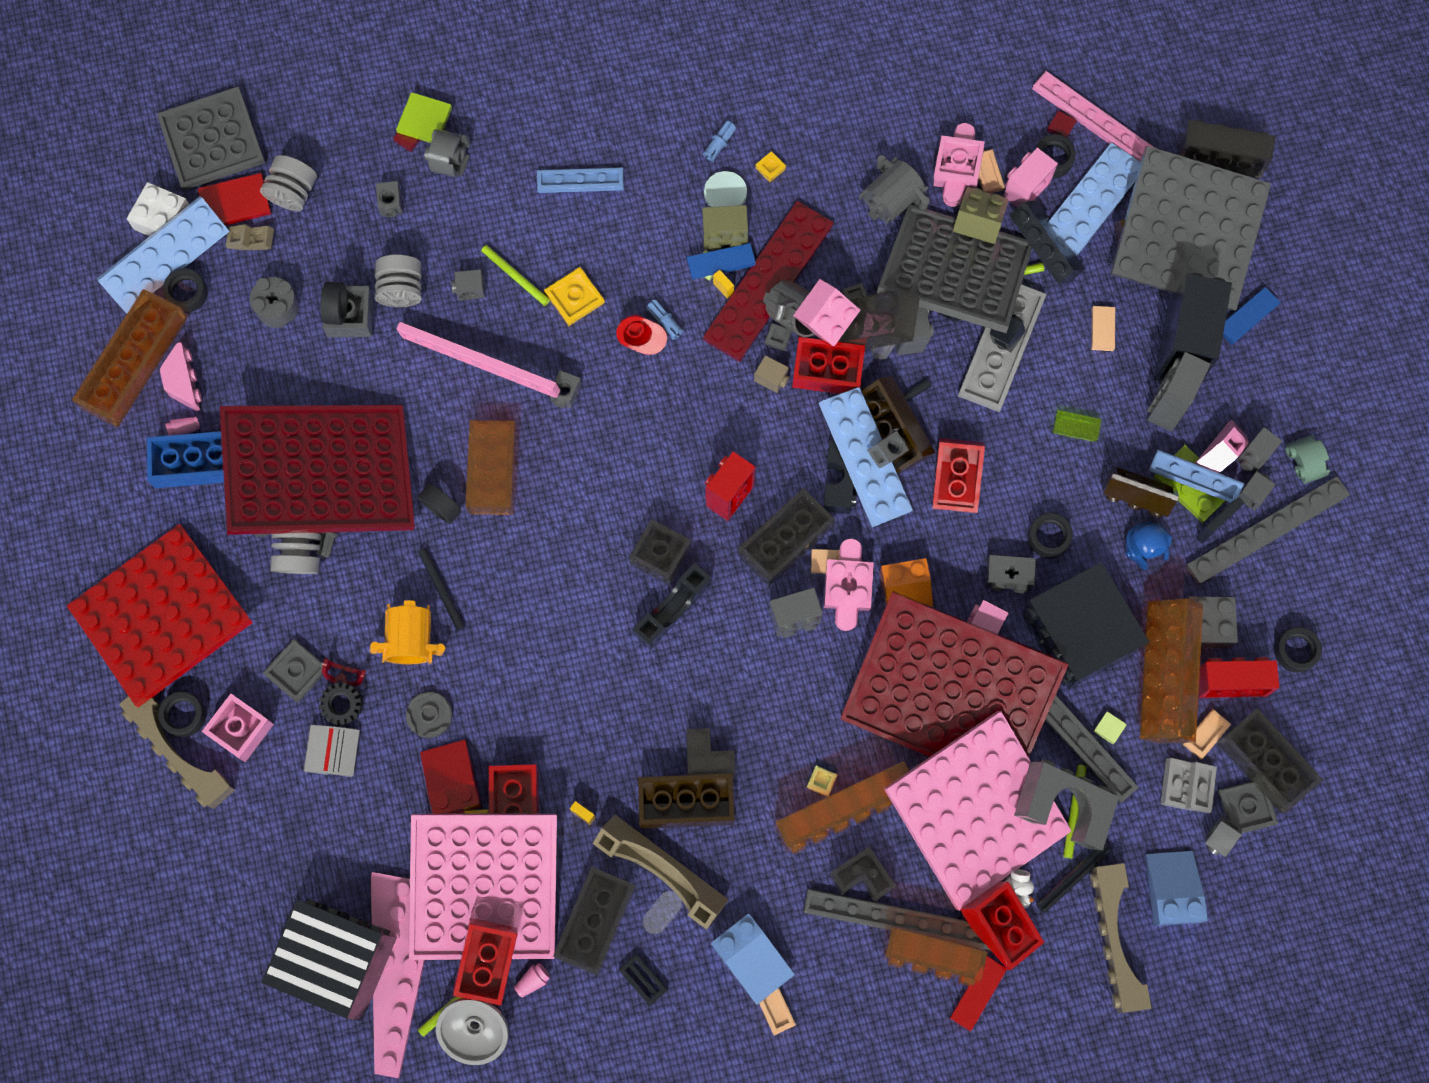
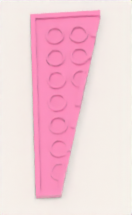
[371,872,425,1078]

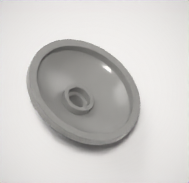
[436,998,509,1065]

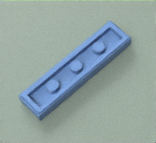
[537,167,624,193]
[1149,449,1244,503]

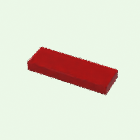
[949,956,1007,1032]

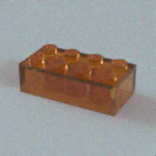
[465,420,517,515]
[883,928,988,986]

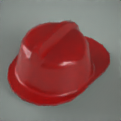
[616,314,667,355]

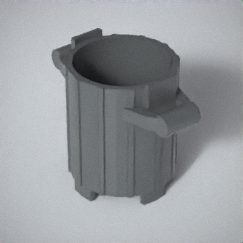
[859,155,930,225]
[763,279,815,338]

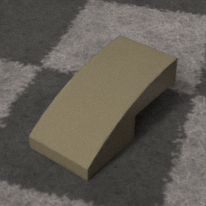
[225,224,274,250]

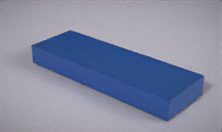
[687,243,756,280]
[1223,287,1281,345]

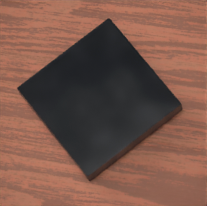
[1197,497,1245,544]

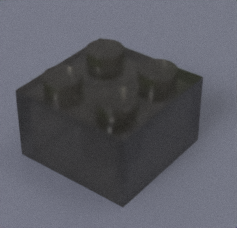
[629,519,692,586]

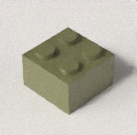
[953,187,1009,244]
[702,205,748,251]

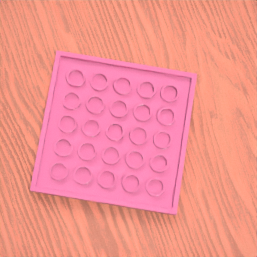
[884,711,1071,910]
[409,814,557,960]

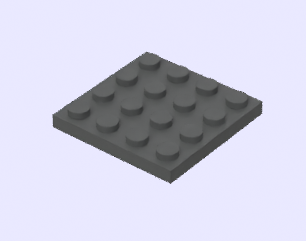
[157,86,265,191]

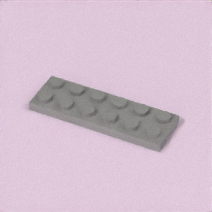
[958,285,1046,412]

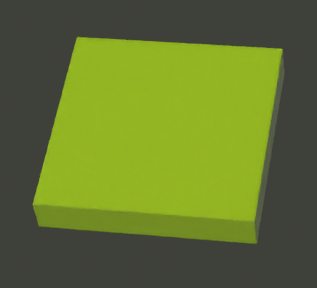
[396,92,452,143]

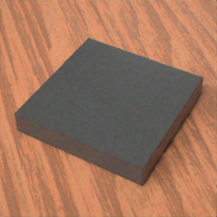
[263,639,323,704]
[1218,779,1278,834]

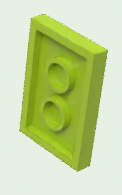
[1153,445,1225,524]

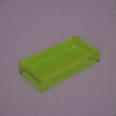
[1053,410,1102,442]

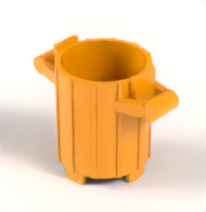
[369,601,445,664]

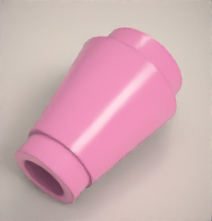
[165,417,201,436]
[514,963,551,998]

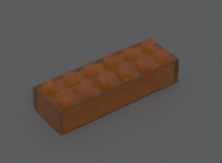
[72,289,188,428]
[1140,599,1203,743]
[774,761,909,854]

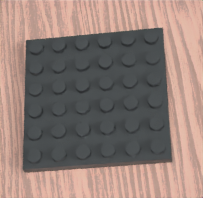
[1110,146,1271,311]
[877,204,1032,333]

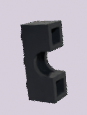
[823,441,857,514]

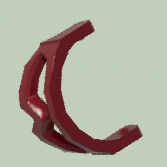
[321,658,366,687]

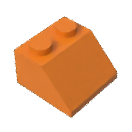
[879,558,933,607]

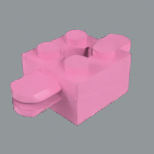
[934,123,985,207]
[823,539,874,631]

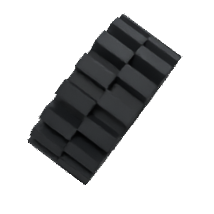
[319,683,364,725]

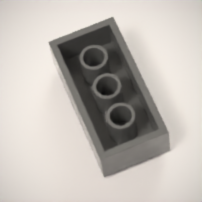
[1147,352,1210,432]

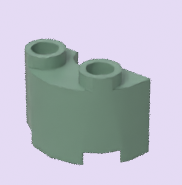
[1285,434,1330,484]

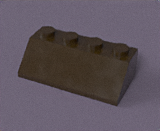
[861,376,936,475]
[638,774,735,829]

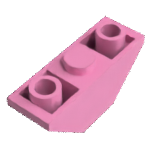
[160,342,202,411]
[1195,420,1249,473]

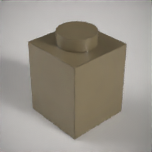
[754,355,790,393]

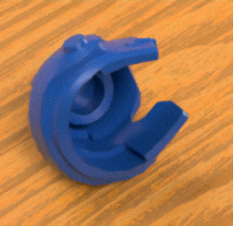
[1125,522,1172,570]

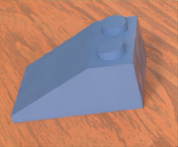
[1145,851,1208,926]
[711,913,795,1005]

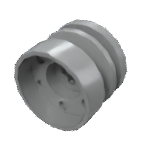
[260,155,317,211]
[375,255,422,307]
[270,533,321,574]

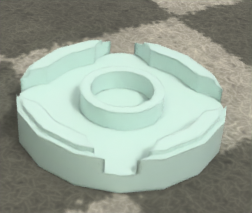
[704,171,747,207]

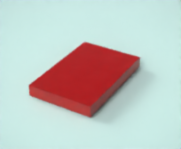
[198,173,271,226]

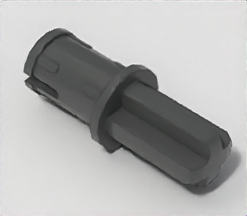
[317,532,338,557]

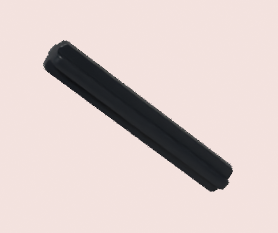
[1036,844,1111,913]

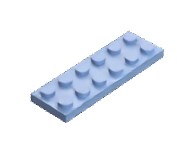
[1047,142,1141,256]
[97,196,229,314]
[819,387,913,528]

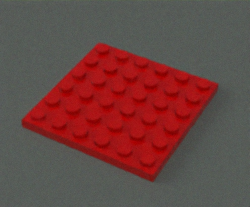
[67,524,253,708]

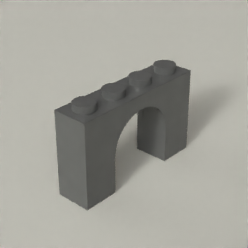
[1014,759,1119,850]

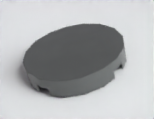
[406,692,453,739]

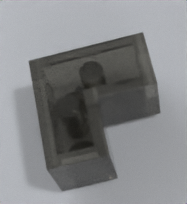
[686,728,735,778]
[828,847,897,902]

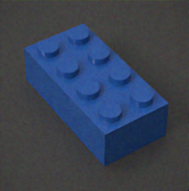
[147,431,224,488]

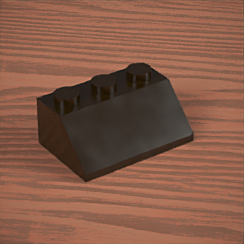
[1103,465,1179,518]

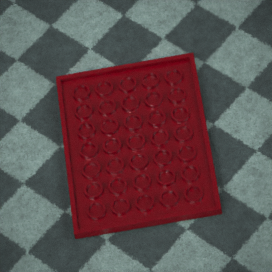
[219,405,415,535]
[840,591,1069,758]

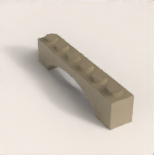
[119,696,235,809]
[593,815,729,930]
[1090,863,1152,1013]

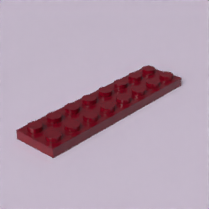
[703,201,834,362]

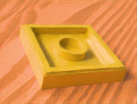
[544,267,605,326]

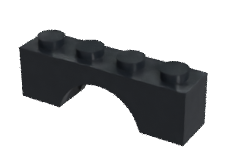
[1009,200,1085,284]
[937,312,1026,353]
[632,563,712,650]

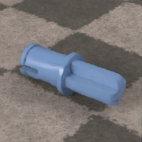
[702,121,736,162]
[647,300,684,340]

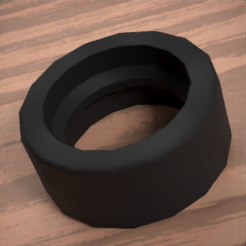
[1035,134,1076,178]
[163,268,208,313]
[321,281,347,325]
[418,484,462,524]
[1028,513,1073,558]
[1274,627,1322,673]
[158,691,206,738]

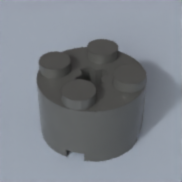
[425,129,470,178]
[250,277,299,328]

